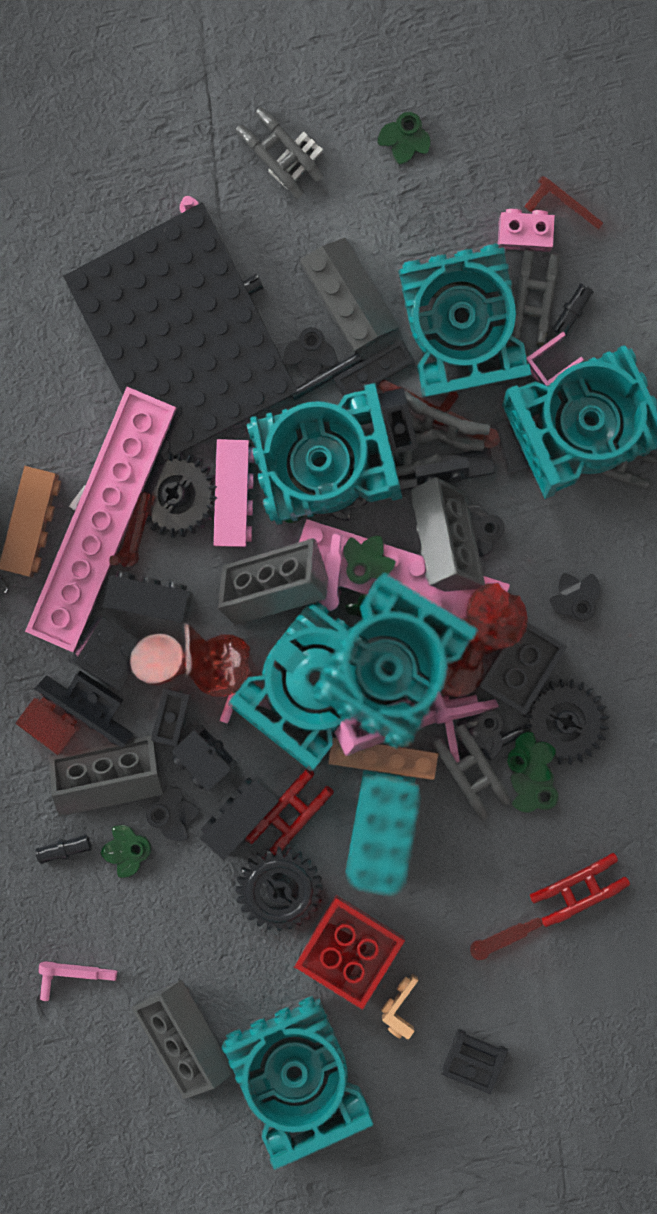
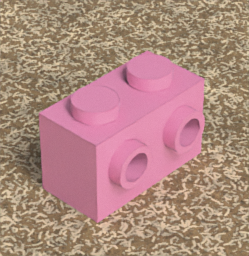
[498,209,555,252]

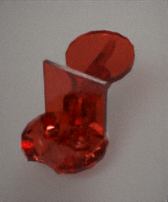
[441,583,528,697]
[130,624,253,697]

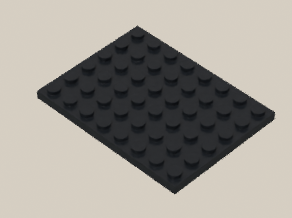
[63,202,298,464]

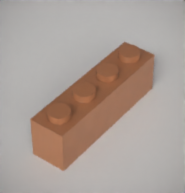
[0,466,61,577]
[329,736,438,780]

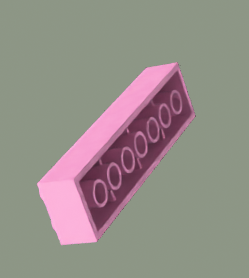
[299,519,510,636]

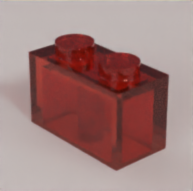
[15,697,80,755]

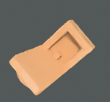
[381,974,418,1040]

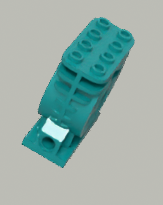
[398,243,531,397]
[502,345,657,499]
[247,383,402,525]
[312,573,477,749]
[228,602,392,771]
[345,769,419,894]
[222,996,373,1170]

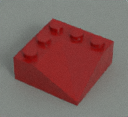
[294,895,405,1010]

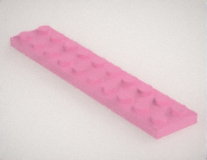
[25,387,177,652]

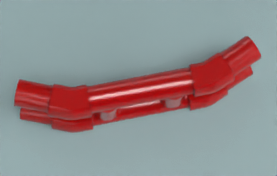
[245,768,334,857]
[530,853,630,927]

